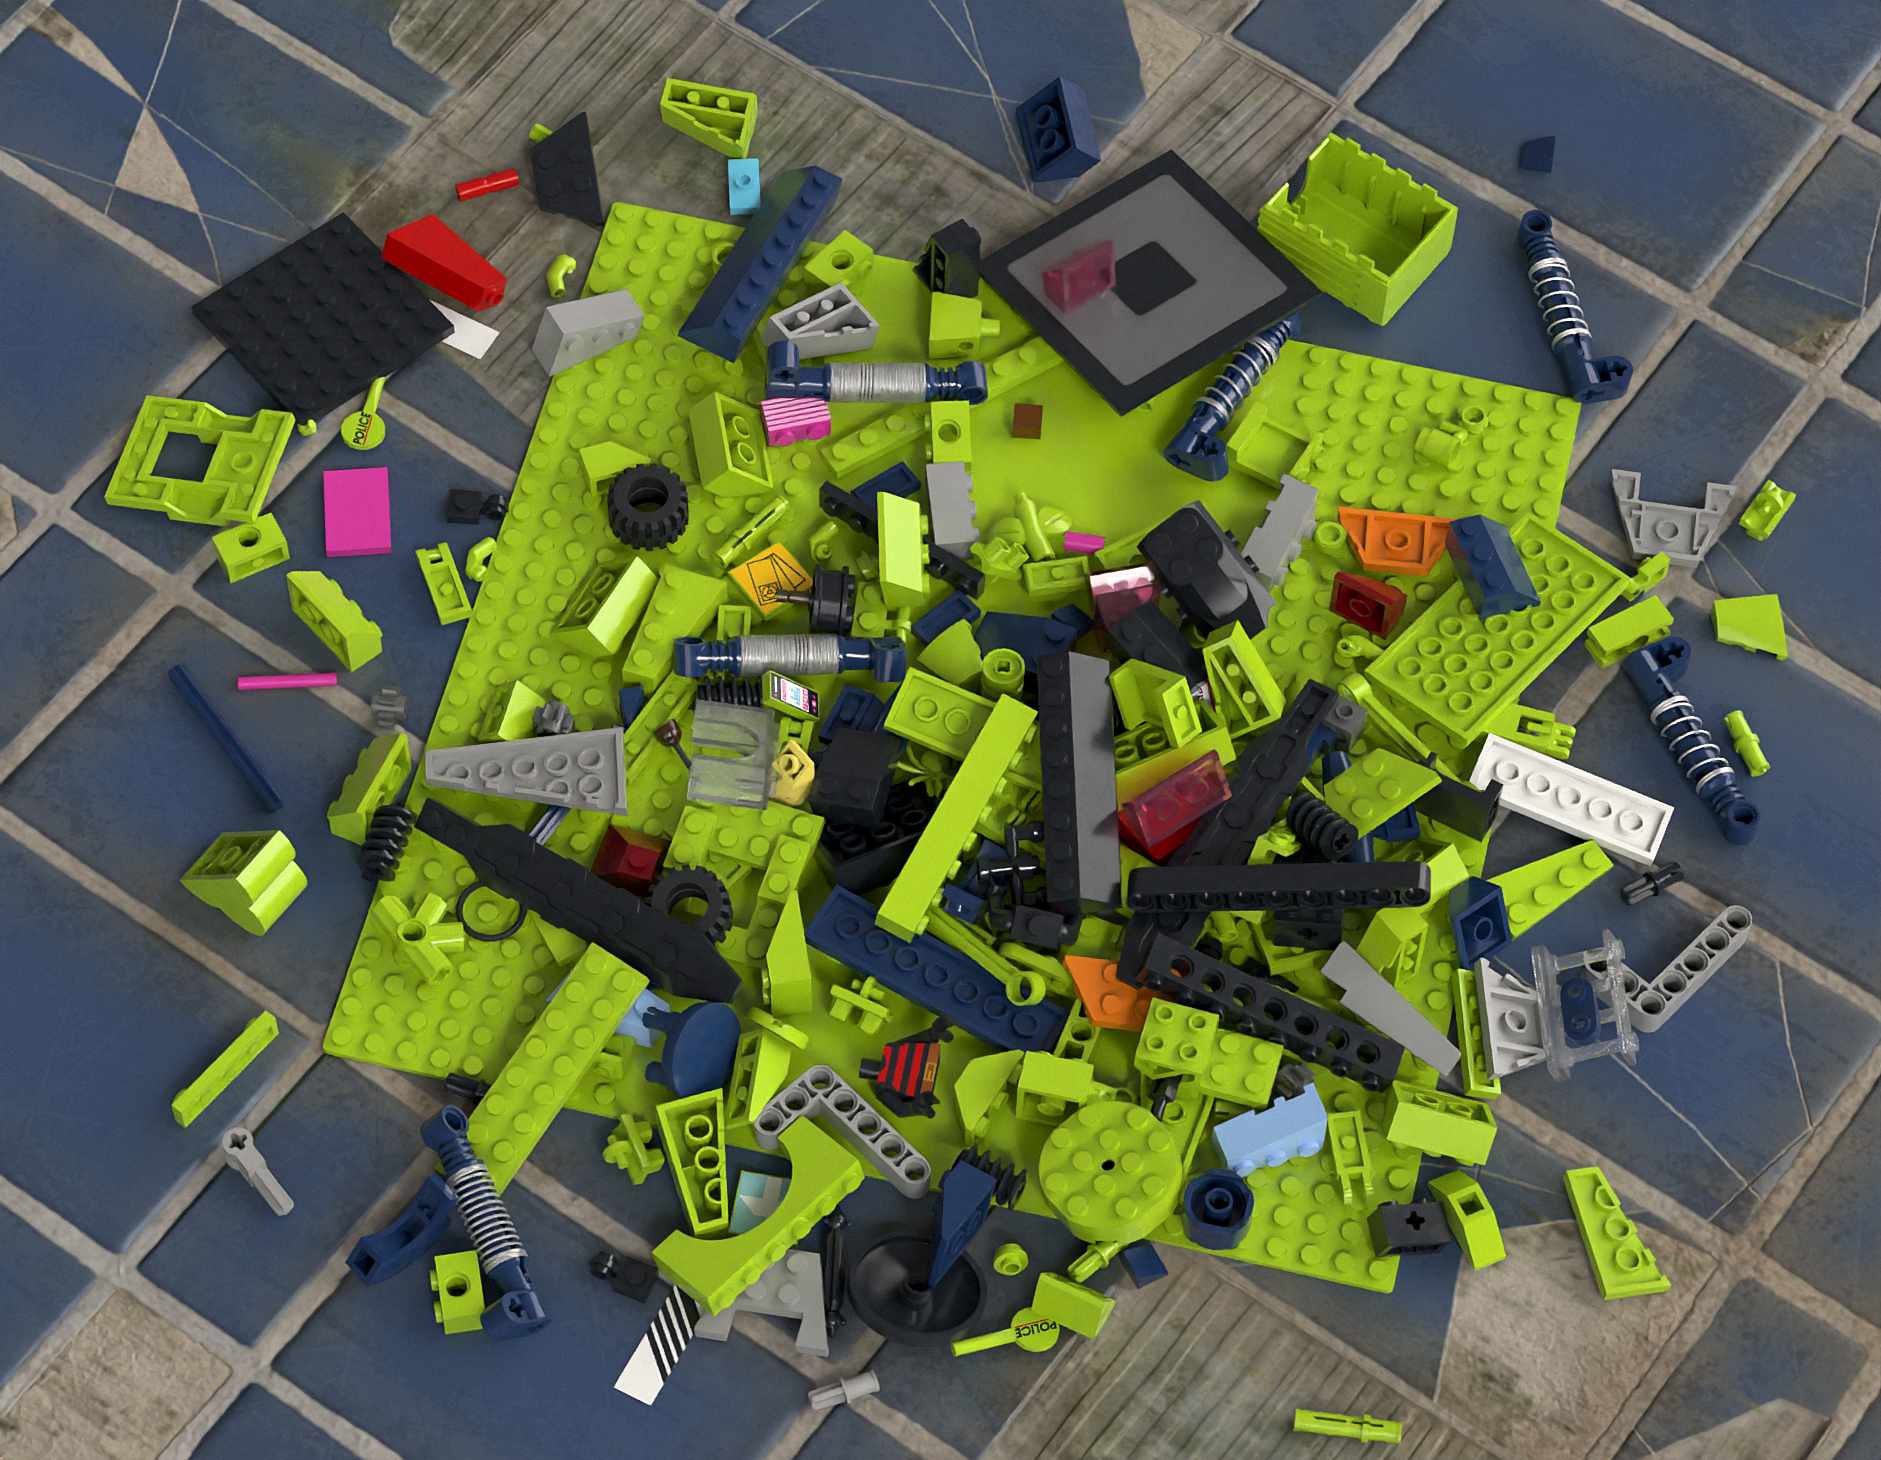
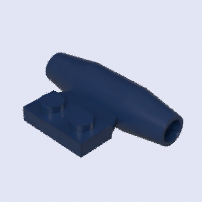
[818,680,910,761]
[1322,751,1421,863]

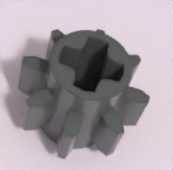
[371,685,409,727]
[532,701,574,737]
[1274,1063,1316,1101]

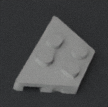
[1474,958,1550,1080]

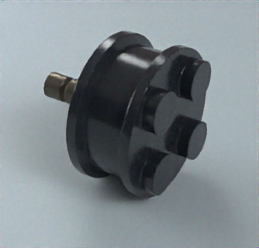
[776,563,855,636]

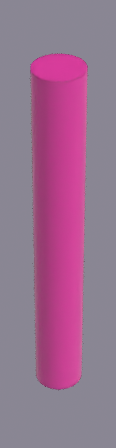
[238,673,337,690]

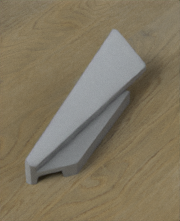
[1320,941,1461,1077]

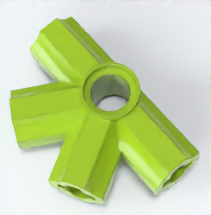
[372,892,464,986]

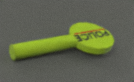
[341,377,386,450]
[951,1307,1060,1357]

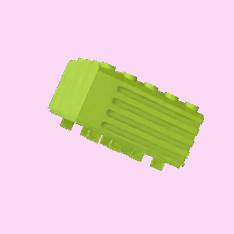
[1257,132,1458,326]

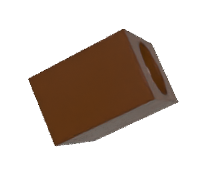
[1012,403,1043,439]

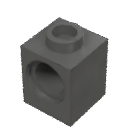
[1322,695,1368,754]

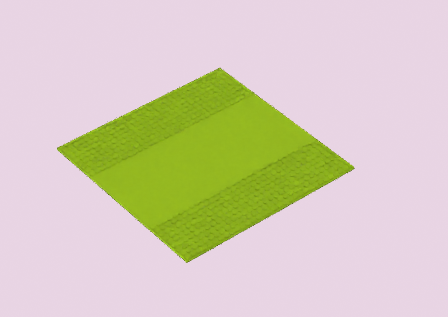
[323,202,1581,1294]

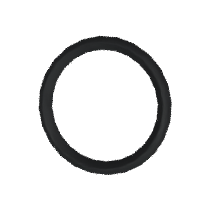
[456,881,527,942]

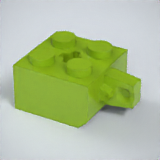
[1016,1051,1117,1127]

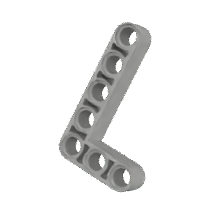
[1580,905,1752,1033]
[754,1065,931,1199]

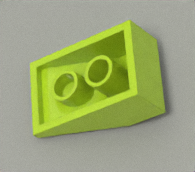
[760,890,812,1016]

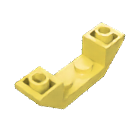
[761,740,814,809]

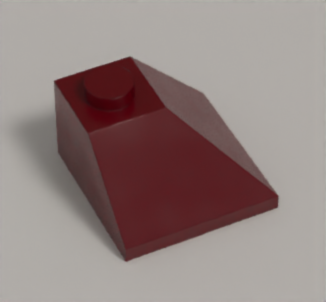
[1329,571,1408,640]
[590,823,672,898]

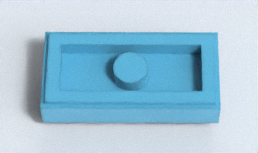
[728,158,761,215]

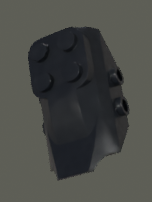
[1137,500,1277,640]

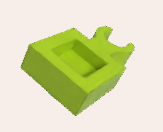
[1620,551,1671,602]

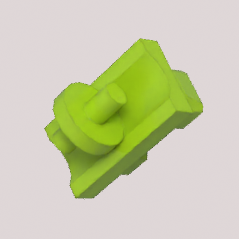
[1739,480,1796,541]
[969,537,1029,586]
[828,975,893,1036]
[602,1113,665,1185]

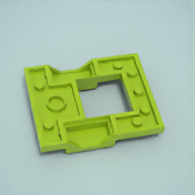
[104,395,296,527]
[663,779,825,972]

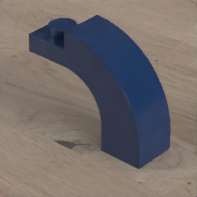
[942,840,1012,925]
[345,1174,459,1286]

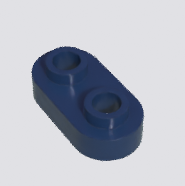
[1560,978,1601,1046]

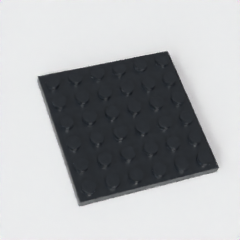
[191,212,455,426]

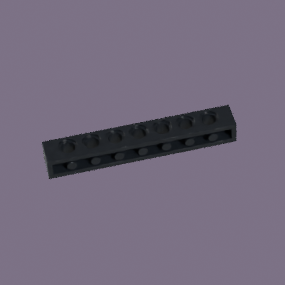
[1135,933,1405,1094]

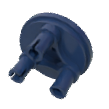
[642,1001,741,1099]

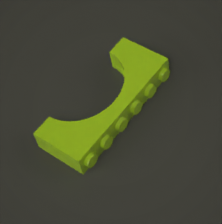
[651,1115,865,1317]

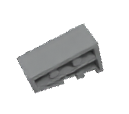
[761,282,880,360]
[532,289,644,377]
[1241,474,1318,593]

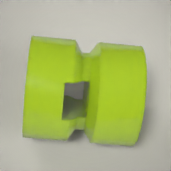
[980,648,1025,703]

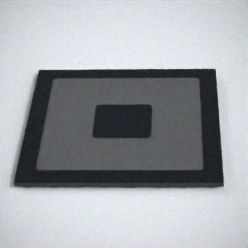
[979,149,1323,417]

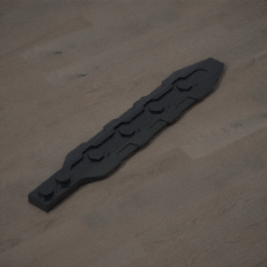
[1116,678,1338,991]
[414,797,743,1004]

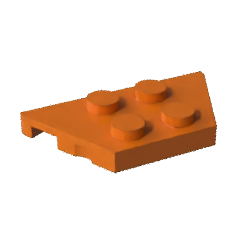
[1337,507,1458,577]
[1063,955,1182,1032]

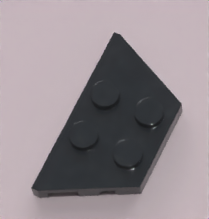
[530,112,605,227]

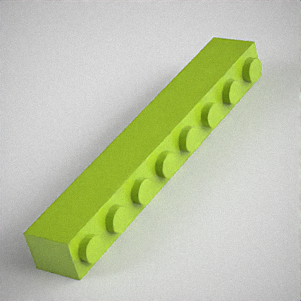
[875,693,1039,943]

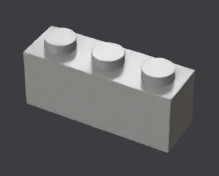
[925,461,979,560]

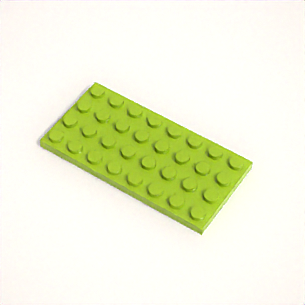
[1364,511,1630,747]

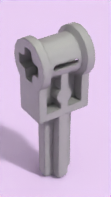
[222,1127,294,1216]

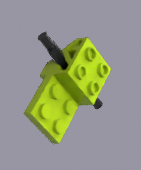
[1134,998,1284,1122]

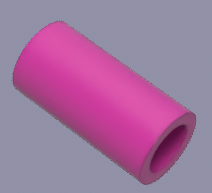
[1064,531,1105,555]

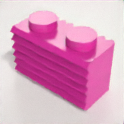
[760,398,831,447]

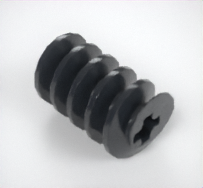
[697,676,764,718]
[1286,792,1359,859]
[356,805,416,882]
[951,1143,1027,1211]

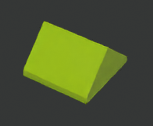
[1031,1272,1116,1340]

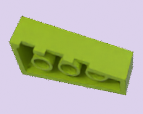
[655,1088,729,1240]

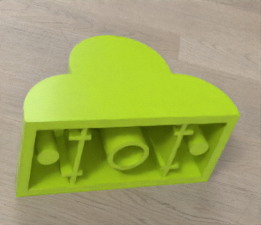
[180,830,308,936]

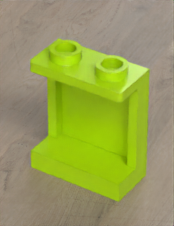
[1226,400,1325,490]
[1109,658,1202,749]
[1228,828,1302,925]

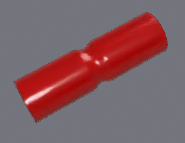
[455,168,519,202]

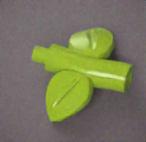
[985,492,1073,563]

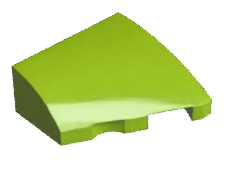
[1710,594,1787,660]
[916,619,983,693]

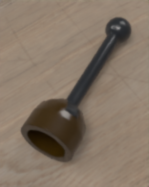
[653,719,705,782]

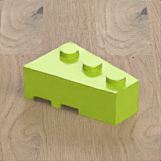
[660,78,758,159]
[1202,620,1286,740]
[1356,907,1429,989]

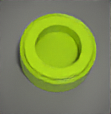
[1314,521,1347,554]

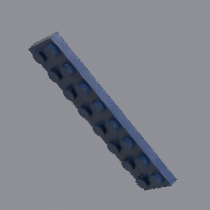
[804,885,1070,1059]

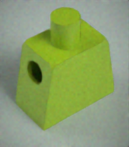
[929,292,1000,359]

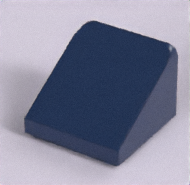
[1520,136,1556,173]
[1051,603,1096,642]
[618,686,645,730]
[1121,1244,1168,1289]

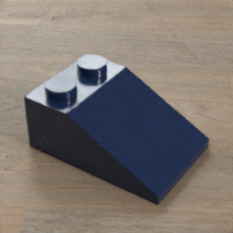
[973,611,1077,695]
[928,1160,997,1288]

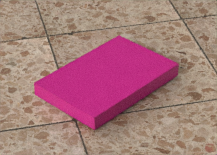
[323,467,392,557]

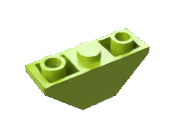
[953,1049,1025,1146]
[1427,1169,1506,1272]

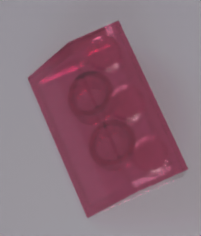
[1121,749,1232,848]

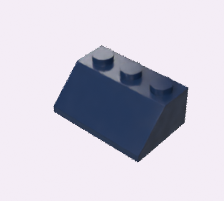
[1016,76,1101,182]
[1445,514,1541,620]

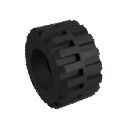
[607,463,689,551]
[645,864,733,949]

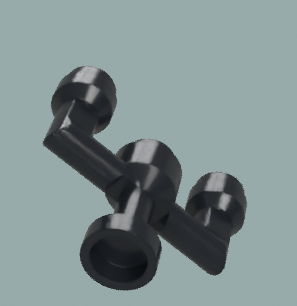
[976,819,1051,910]

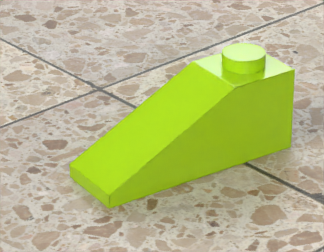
[724,1027,792,1130]

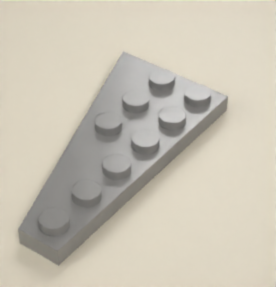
[425,727,628,816]

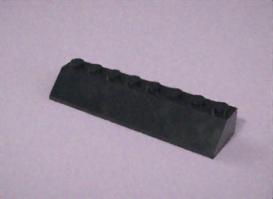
[1036,651,1123,916]

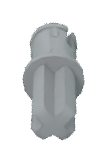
[808,1369,880,1412]

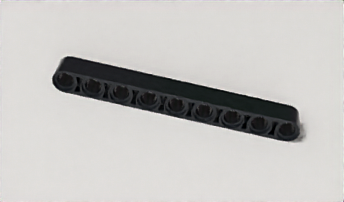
[1126,861,1431,913]

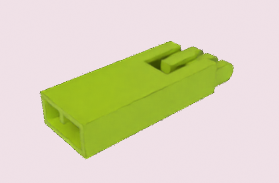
[1473,703,1576,760]

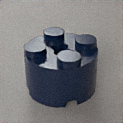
[1182,1169,1254,1250]

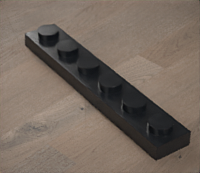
[819,480,985,600]

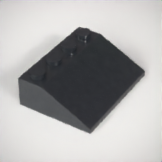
[813,775,964,896]

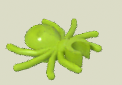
[897,747,960,797]

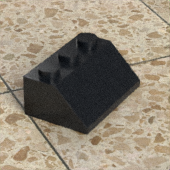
[1102,600,1209,695]

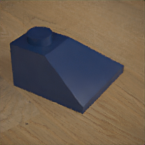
[1449,876,1512,971]

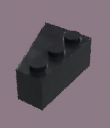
[912,218,981,299]

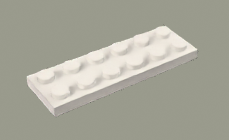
[1469,733,1674,866]

